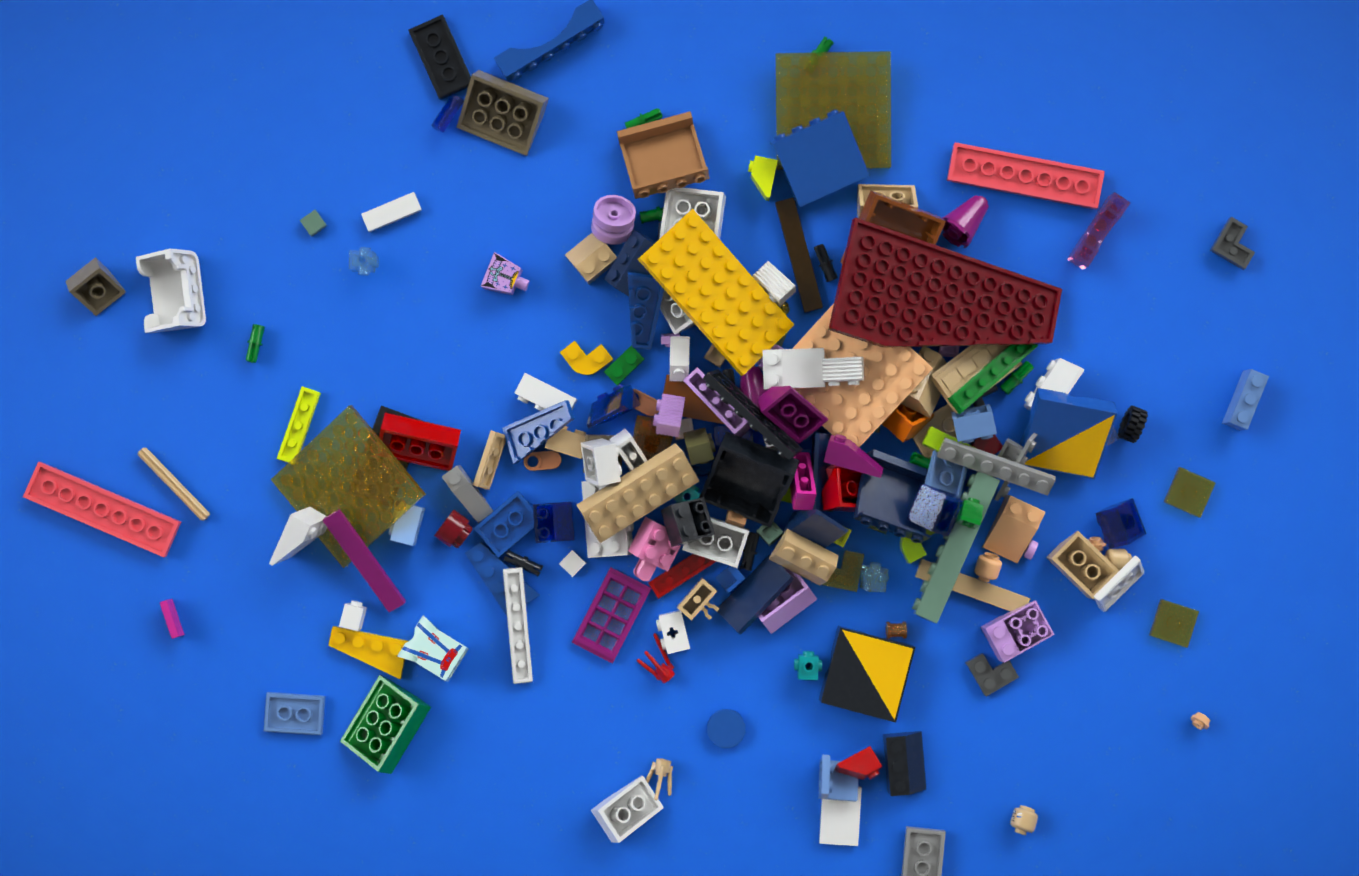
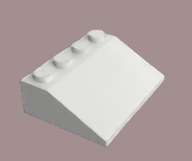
[659,188,726,239]

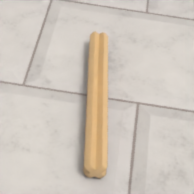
[137,448,210,521]

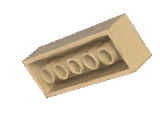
[576,443,699,543]

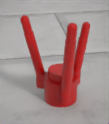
[637,633,675,683]

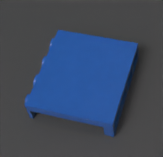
[770,109,870,207]

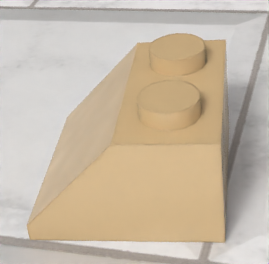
[565,233,617,284]

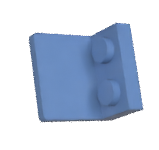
[818,755,858,802]

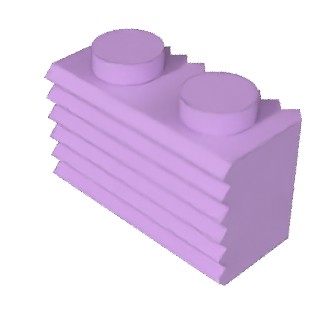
[653,393,685,437]

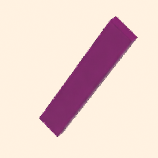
[322,509,406,612]

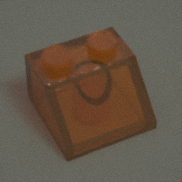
[633,415,673,460]

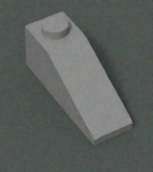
[442,465,493,523]

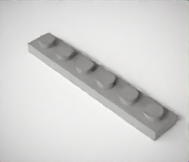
[937,438,1056,496]

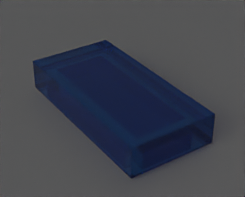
[432,95,464,132]

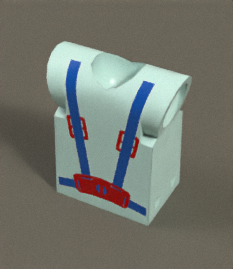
[397,615,469,682]

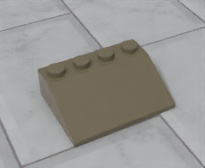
[456,70,549,156]

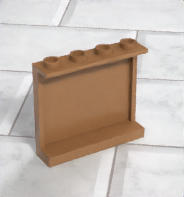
[617,111,709,199]

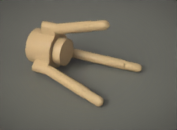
[645,758,673,801]

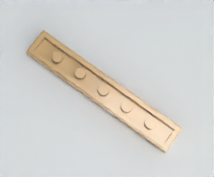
[915,559,1030,611]

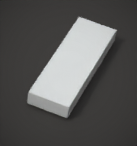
[361,192,422,232]

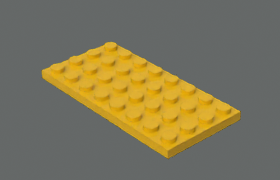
[638,209,794,376]

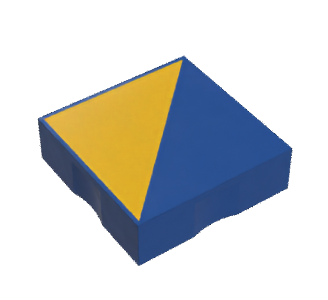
[1020,388,1117,479]

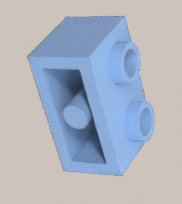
[389,502,425,546]

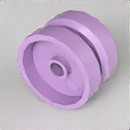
[591,195,636,245]

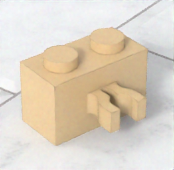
[677,577,719,621]

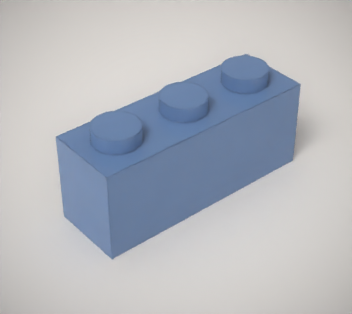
[1222,369,1269,431]

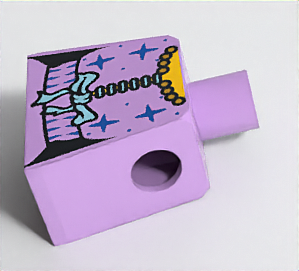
[481,252,530,295]

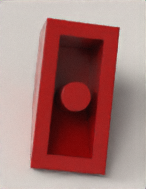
[835,746,882,780]

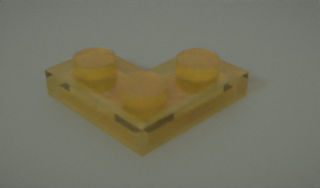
[822,550,864,592]

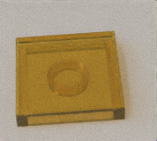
[1164,467,1215,518]
[1149,599,1199,648]

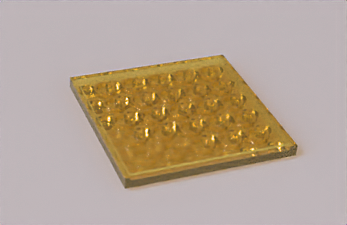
[775,51,891,170]
[271,405,426,568]

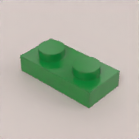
[604,345,645,386]

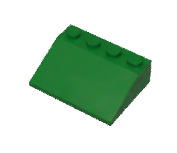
[340,675,431,774]

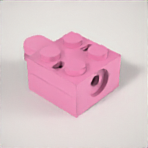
[628,517,681,581]

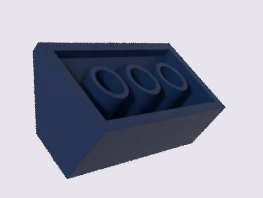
[811,433,833,512]

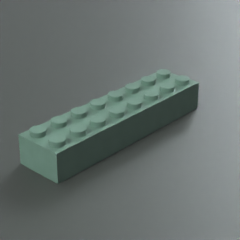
[912,471,1000,624]

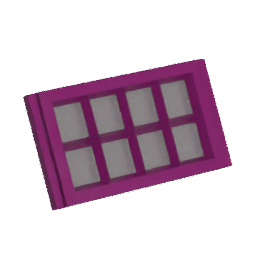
[572,567,651,664]

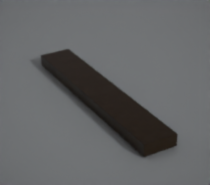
[775,197,823,313]

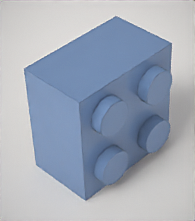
[951,404,997,443]

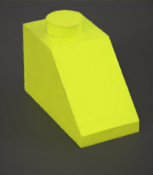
[748,155,778,201]

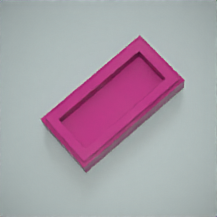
[160,599,185,639]

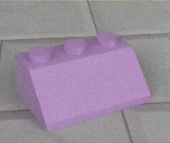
[758,568,817,634]

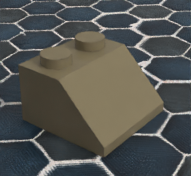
[65,257,126,316]

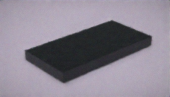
[408,14,471,100]

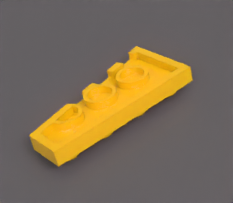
[329,626,408,679]

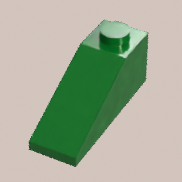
[956,497,984,529]

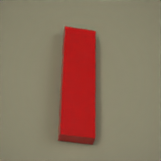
[648,554,717,599]

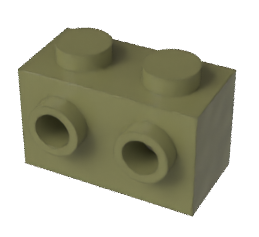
[683,427,716,465]

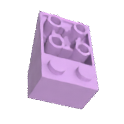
[981,600,1054,663]

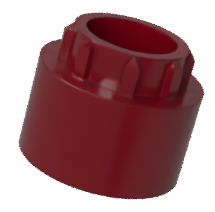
[434,510,473,548]

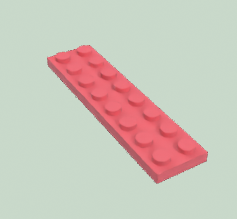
[947,142,1105,210]
[23,462,181,557]

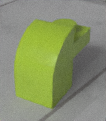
[900,525,937,564]

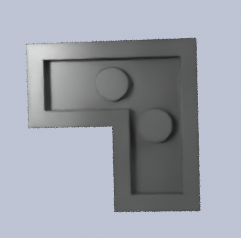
[1210,217,1255,270]
[965,653,1019,696]

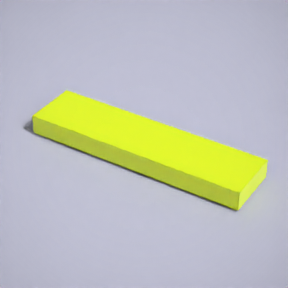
[277,386,321,465]

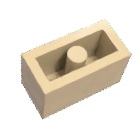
[545,426,586,459]

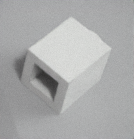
[339,600,367,631]

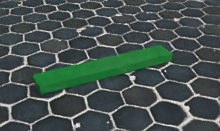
[948,344,1038,414]

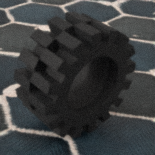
[1118,405,1148,443]

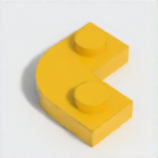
[560,341,614,375]

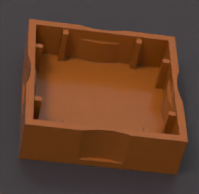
[840,190,946,264]

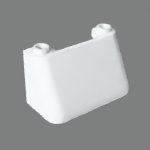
[136,249,206,333]

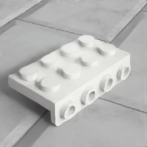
[581,481,634,558]

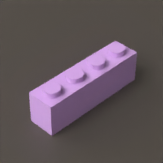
[683,367,750,437]

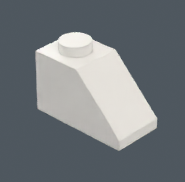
[669,336,690,381]

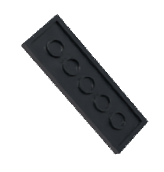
[703,369,803,460]

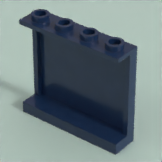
[853,449,931,543]

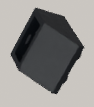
[661,497,715,547]

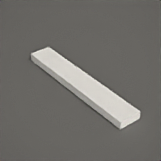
[503,567,533,684]

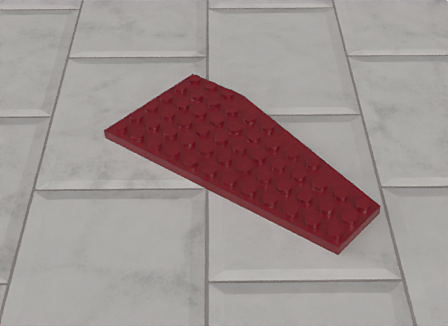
[828,217,1062,347]

